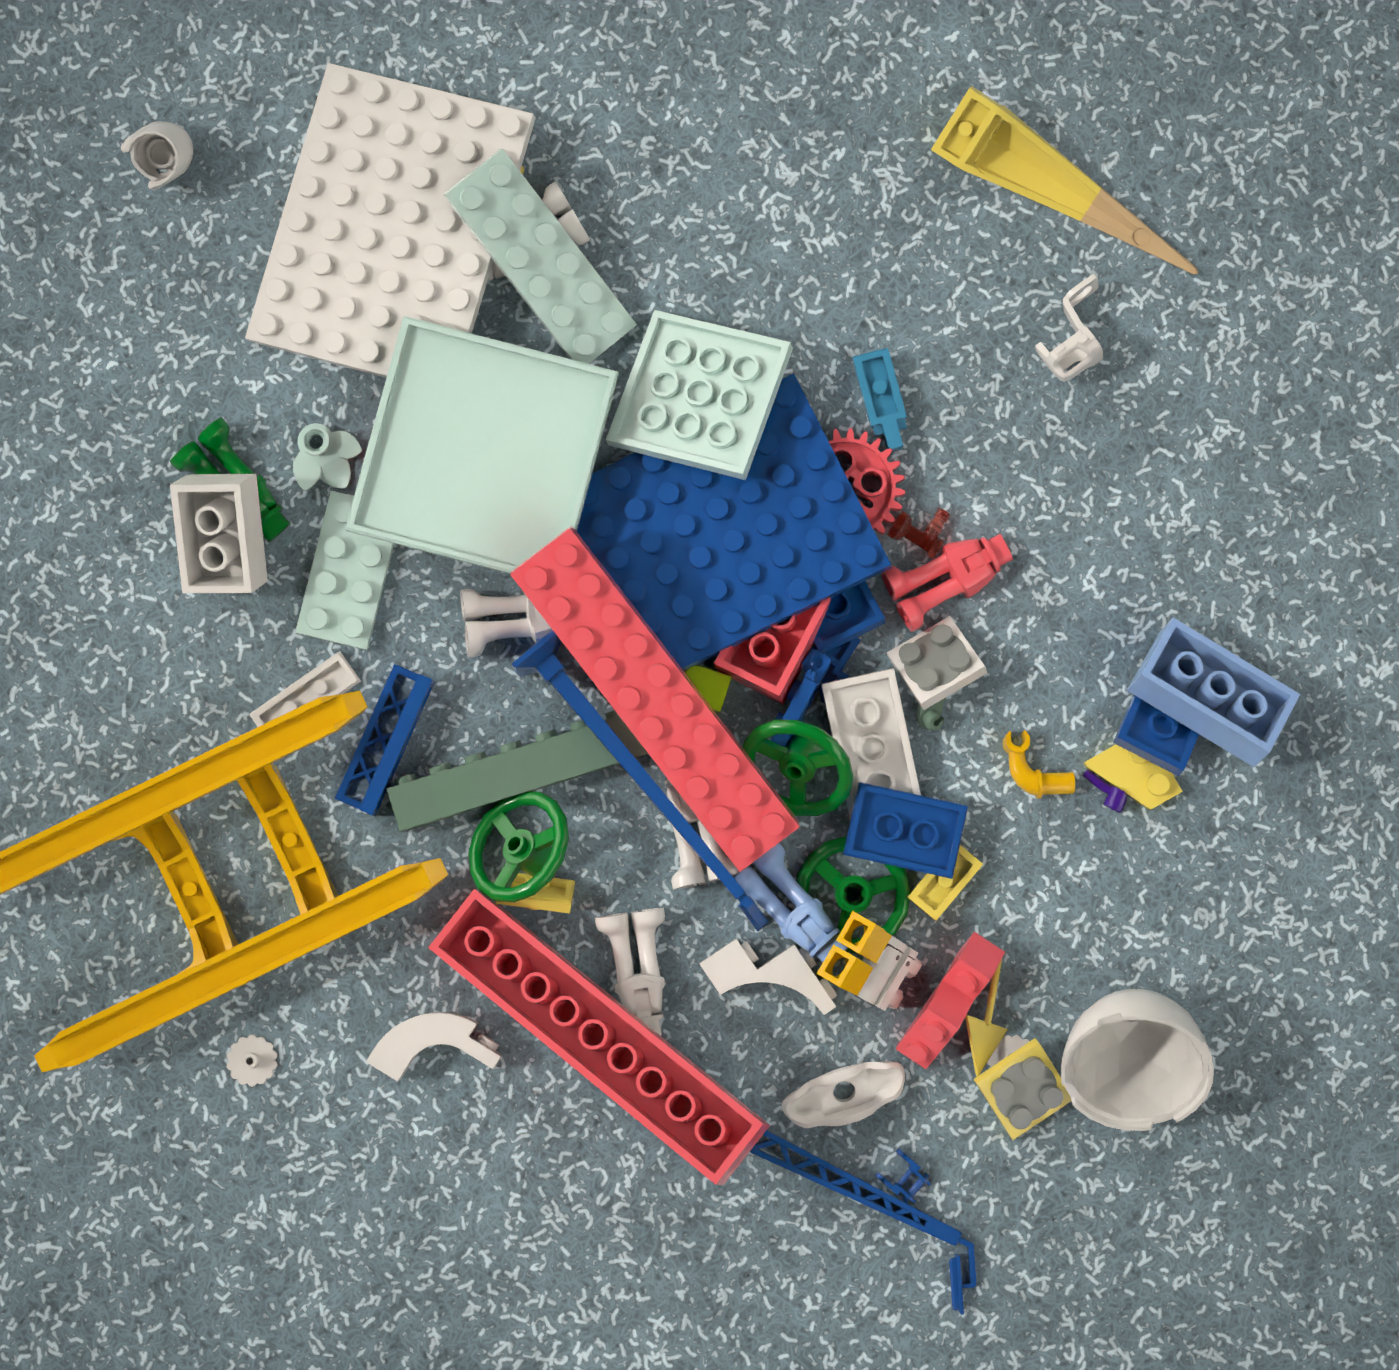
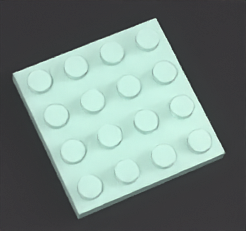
[606,310,793,480]

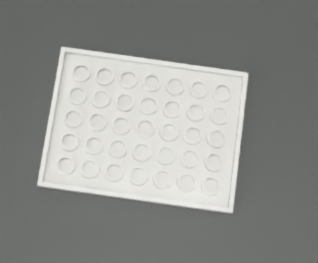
[245,63,536,378]

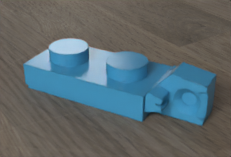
[852,348,907,452]

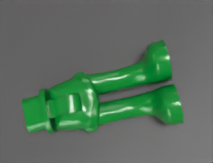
[170,417,291,543]

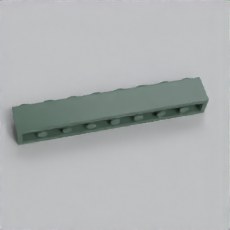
[387,710,649,832]

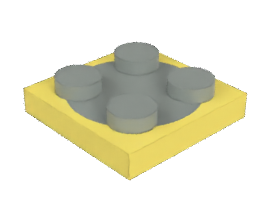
[973,1038,1072,1140]

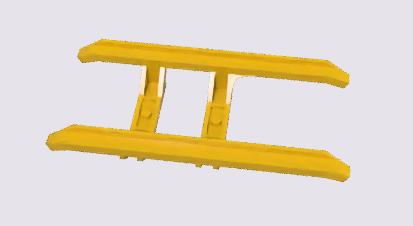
[0,690,448,1072]

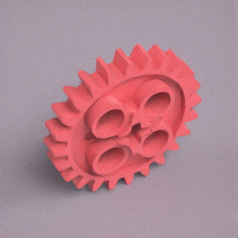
[829,428,905,535]

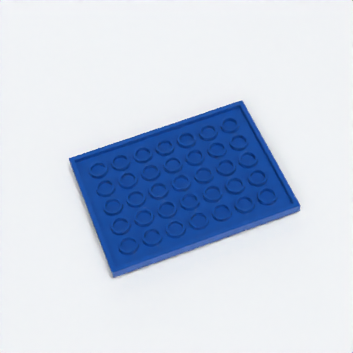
[577,373,892,671]

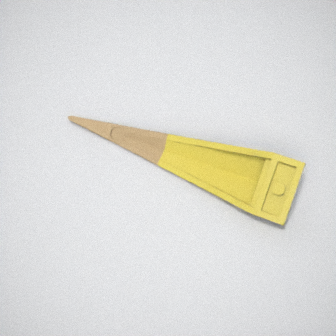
[931,86,1198,274]

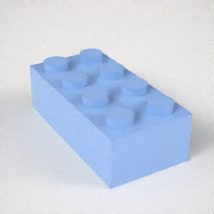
[1127,617,1300,767]

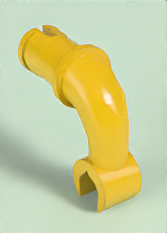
[1002,730,1075,799]

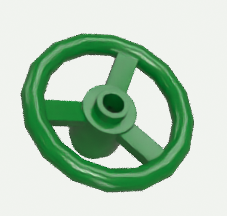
[742,719,854,816]
[468,791,569,903]
[796,836,911,954]

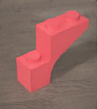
[895,932,1005,1069]

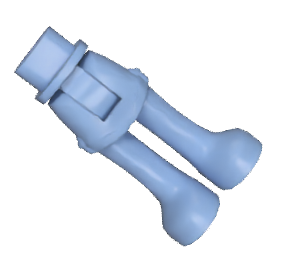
[726,843,848,962]

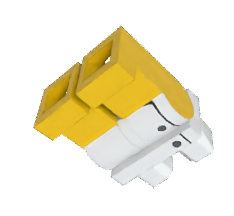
[817,911,922,1011]

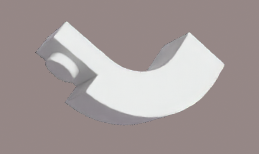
[366,1012,503,1081]

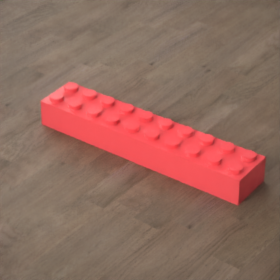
[510,525,800,872]
[428,889,770,1185]

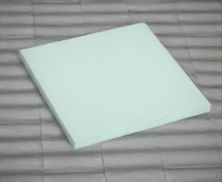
[345,316,619,574]

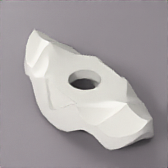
[782,1061,905,1128]

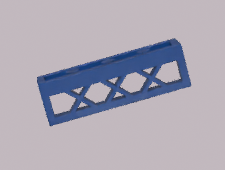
[335,664,435,816]

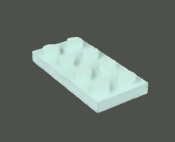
[295,491,394,650]

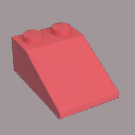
[714,597,831,705]

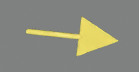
[965,959,1008,1076]

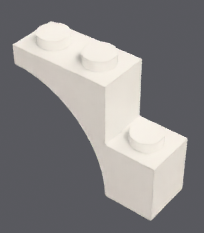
[699,939,837,1015]

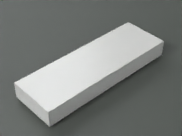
[249,651,362,727]

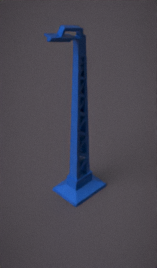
[511,630,769,931]
[750,1130,976,1315]

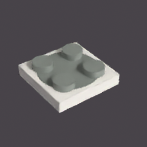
[887,616,987,710]

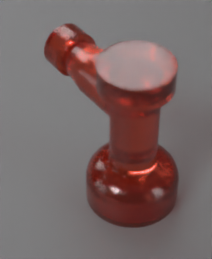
[887,508,950,559]

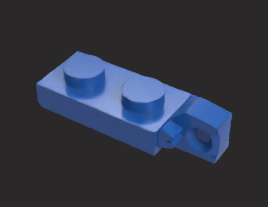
[771,648,833,747]

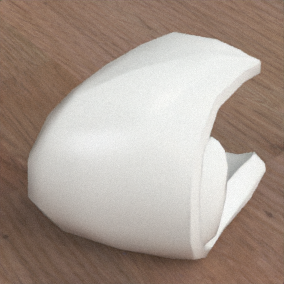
[121,121,193,191]

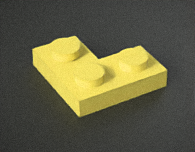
[908,845,983,921]

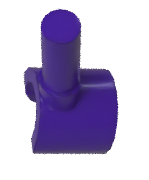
[1082,769,1127,813]

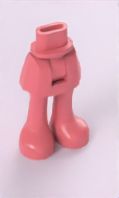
[881,534,1013,632]

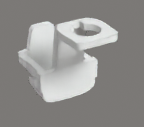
[1035,274,1103,382]

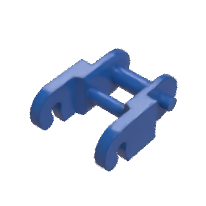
[875,1148,931,1204]

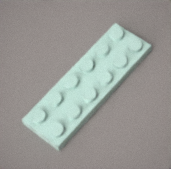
[443,149,637,364]

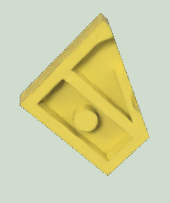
[1083,744,1183,810]

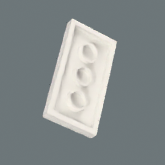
[821,668,921,819]

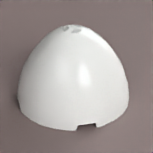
[1061,989,1214,1131]

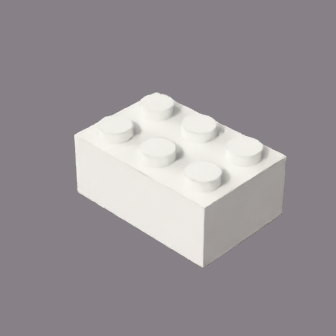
[170,474,268,593]

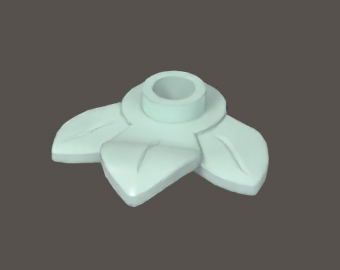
[293,423,362,491]

